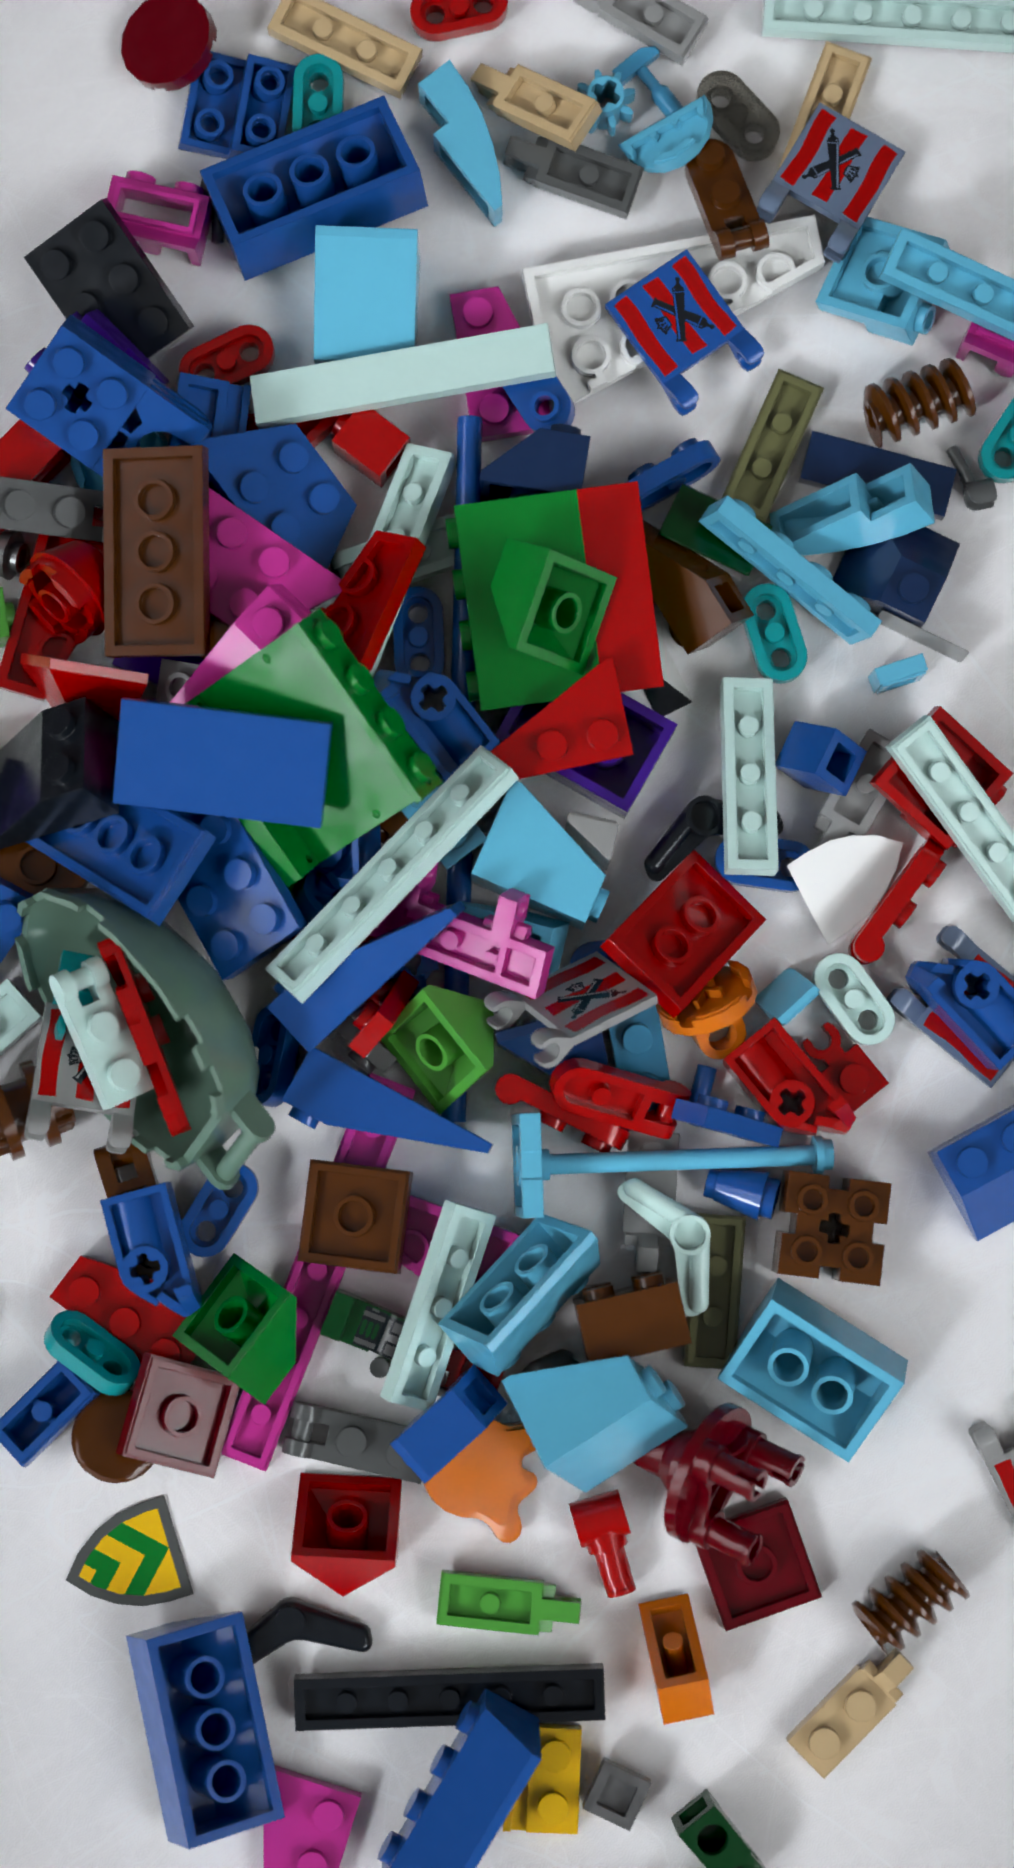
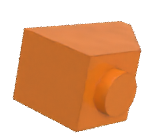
[638,1593,714,1725]

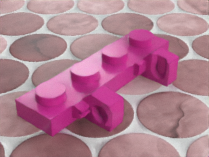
[369,862,555,999]

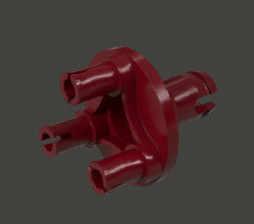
[633,1403,805,1567]

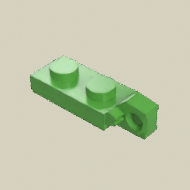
[436,1570,581,1636]

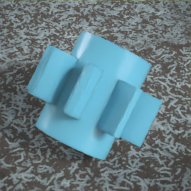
[577,69,635,136]

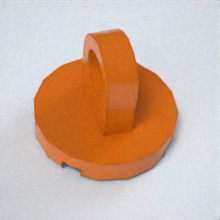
[656,960,758,1059]

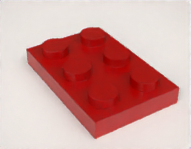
[600,849,766,1018]

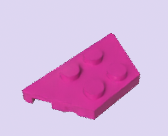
[209,488,342,628]

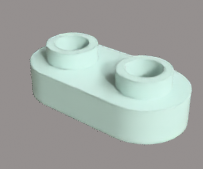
[812,953,895,1045]

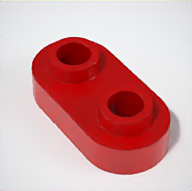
[410,0,508,42]
[179,324,275,386]

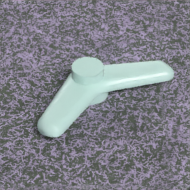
[617,1178,711,1317]

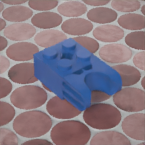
[5,314,212,477]

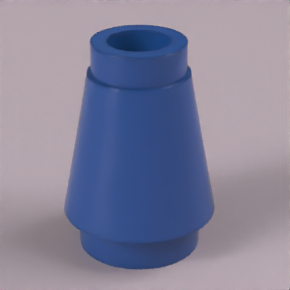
[703,1169,781,1221]

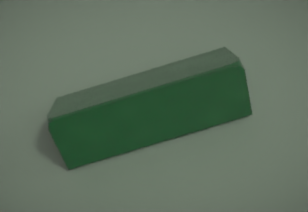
[659,483,773,576]

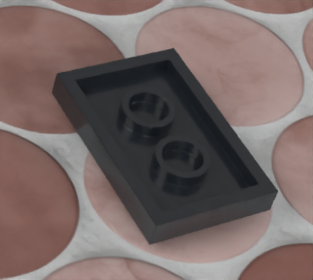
[24,198,194,359]

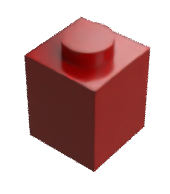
[331,409,411,488]

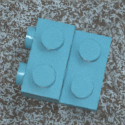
[815,217,950,346]

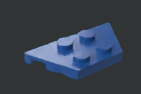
[188,423,357,569]

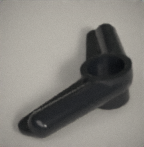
[644,796,784,882]
[246,1597,373,1664]

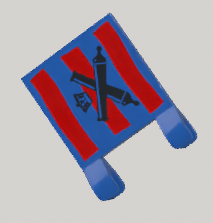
[605,249,764,416]

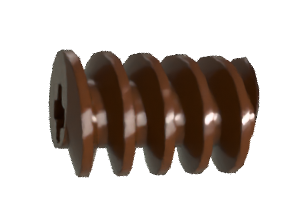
[863,358,976,448]
[852,1549,970,1656]

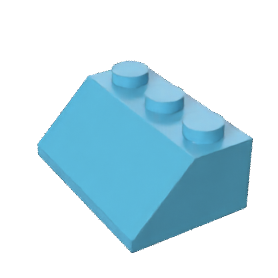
[438,1214,600,1377]
[718,1278,908,1463]

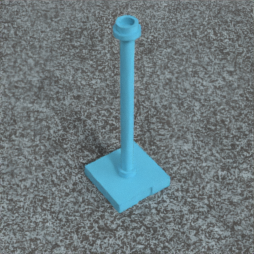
[511,1113,834,1218]

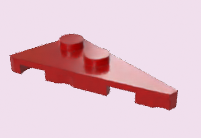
[490,657,634,779]
[97,938,192,1137]

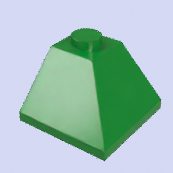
[490,537,617,675]
[172,1253,297,1405]

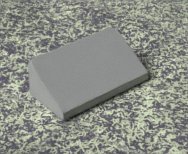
[565,811,619,870]

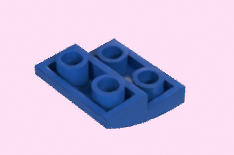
[178,51,297,159]

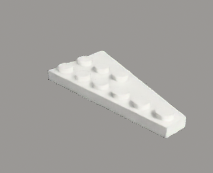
[522,215,825,413]

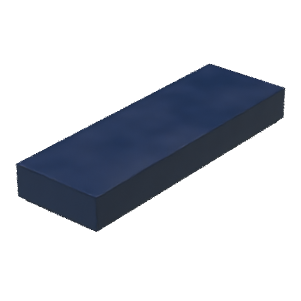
[798,431,957,520]

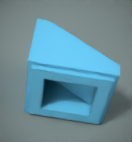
[755,968,820,1026]

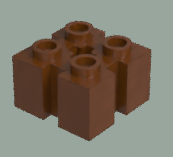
[771,1170,892,1286]

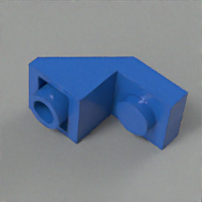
[390,1365,508,1484]

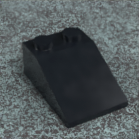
[0,697,120,849]

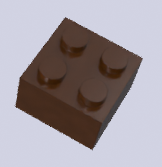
[573,1270,692,1362]

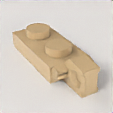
[470,63,602,152]
[786,1648,914,1779]

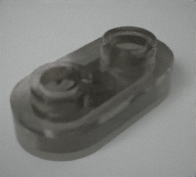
[696,70,780,161]

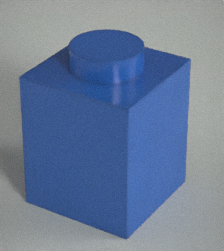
[775,721,867,796]

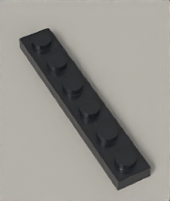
[294,1663,605,1731]

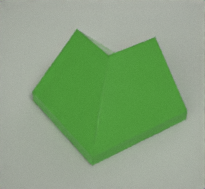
[381,984,494,1115]

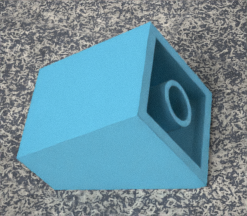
[314,225,420,364]
[471,781,610,930]
[502,1356,688,1493]

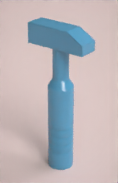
[612,46,683,117]

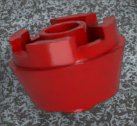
[19,540,104,644]

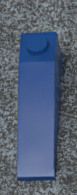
[267,900,466,1053]
[282,1047,494,1153]

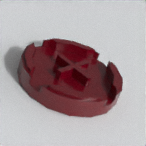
[121,0,217,91]

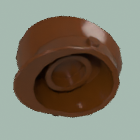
[71,1390,153,1483]

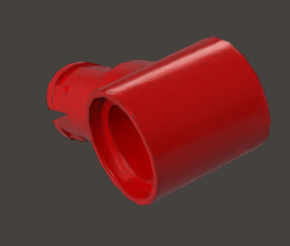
[569,1489,636,1598]

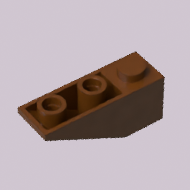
[643,520,754,655]

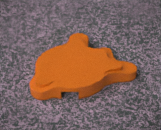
[423,1420,538,1543]

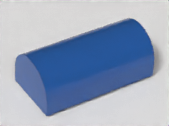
[0,1361,101,1467]

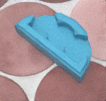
[618,95,714,173]

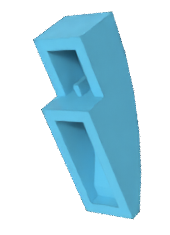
[418,60,502,227]
[770,463,935,555]

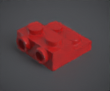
[869,706,1013,850]

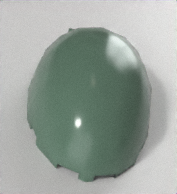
[14,888,275,1190]

